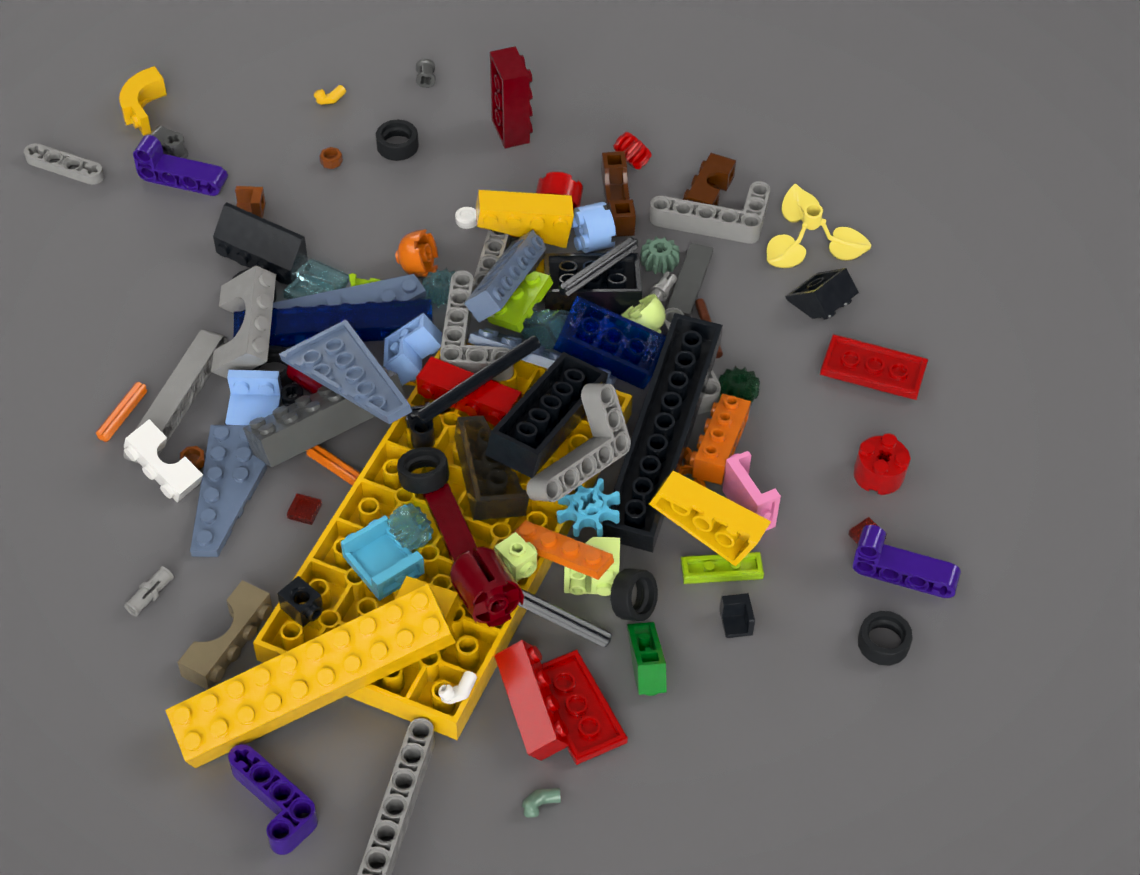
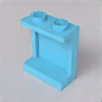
[341,515,425,601]

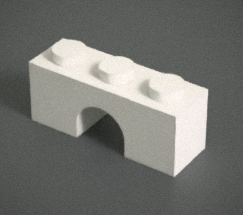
[124,419,203,503]

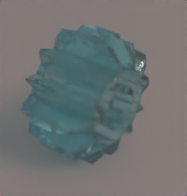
[422,268,456,308]
[387,503,434,551]

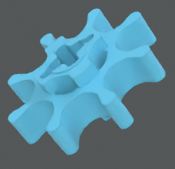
[557,478,620,537]

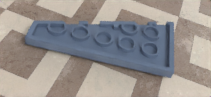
[272,274,427,348]
[279,320,412,424]
[468,327,617,386]
[190,425,267,557]

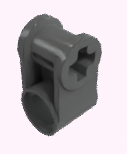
[149,125,188,159]

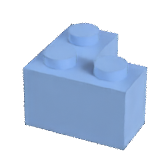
[383,313,442,386]

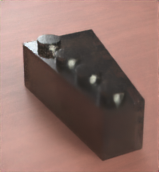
[454,415,529,521]

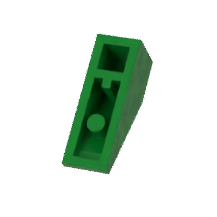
[627,622,667,696]

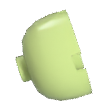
[617,294,666,340]

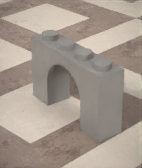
[211,265,276,378]

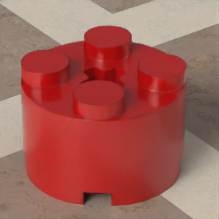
[536,172,583,211]
[854,433,911,495]

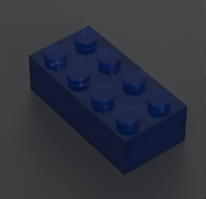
[553,296,666,390]

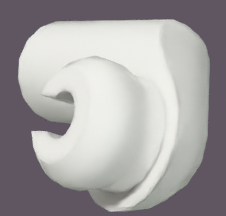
[438,671,477,704]

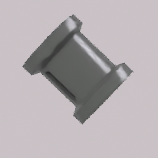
[416,59,435,88]

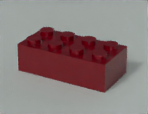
[490,46,533,148]

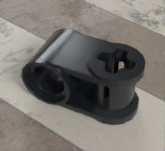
[404,401,435,449]

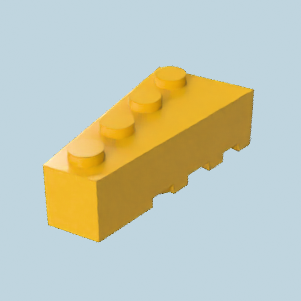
[476,190,574,248]
[649,471,771,567]

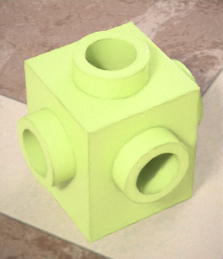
[494,532,538,582]

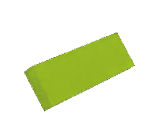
[681,552,764,584]

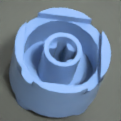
[571,201,616,253]

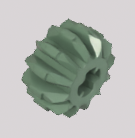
[640,236,680,275]

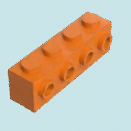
[689,393,751,485]

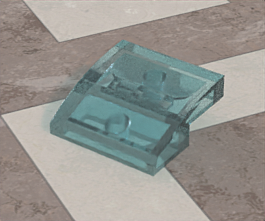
[283,258,349,299]

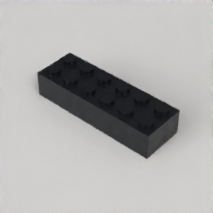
[485,352,609,478]

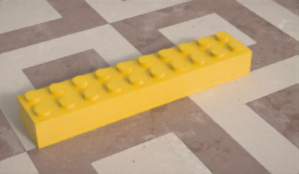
[165,584,456,768]

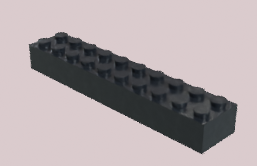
[602,313,723,553]

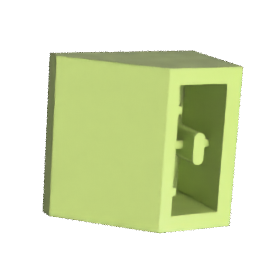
[564,537,620,596]

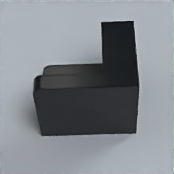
[720,593,755,638]

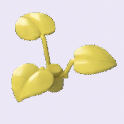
[767,184,872,268]

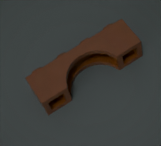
[601,151,636,237]

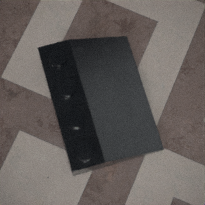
[544,253,642,318]

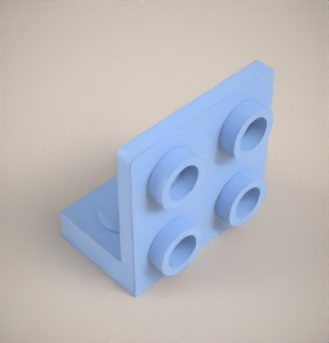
[225,370,282,426]

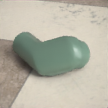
[522,788,561,817]

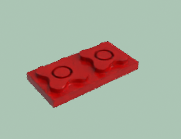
[820,334,928,400]
[541,649,628,765]

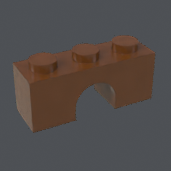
[683,153,736,206]

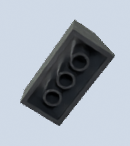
[213,202,309,287]

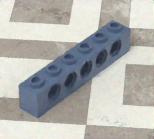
[464,230,547,323]

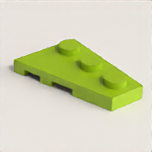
[487,271,553,333]

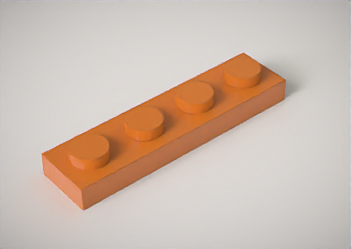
[511,520,614,580]

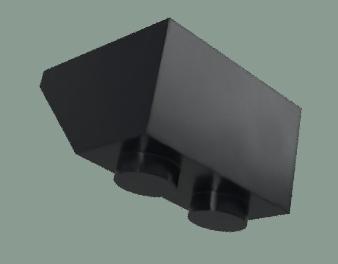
[785,268,859,320]

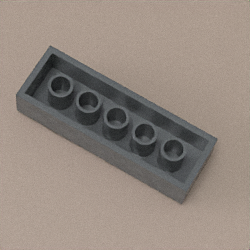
[243,366,407,468]

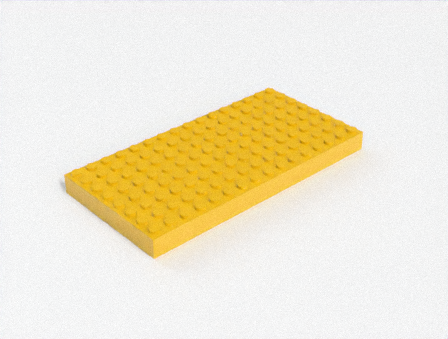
[253,342,633,740]

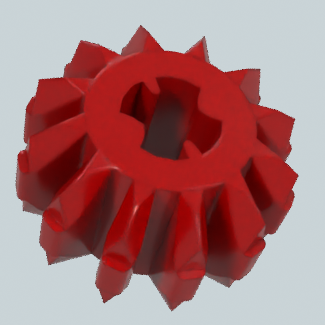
[613,132,652,169]

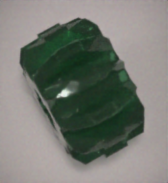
[718,366,760,405]

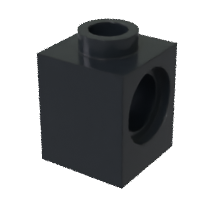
[277,576,324,627]

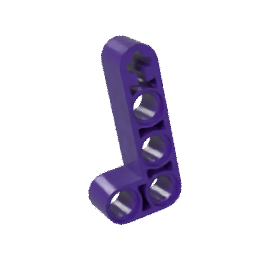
[133,135,228,196]
[853,525,961,598]
[228,744,318,855]

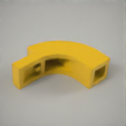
[119,66,167,136]

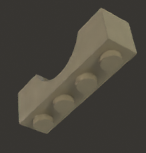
[177,580,273,690]

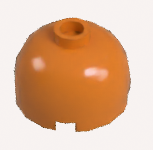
[395,229,438,278]

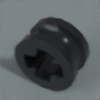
[281,383,304,406]

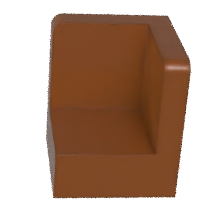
[235,186,266,218]

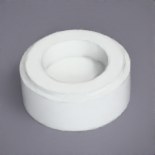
[455,207,477,229]

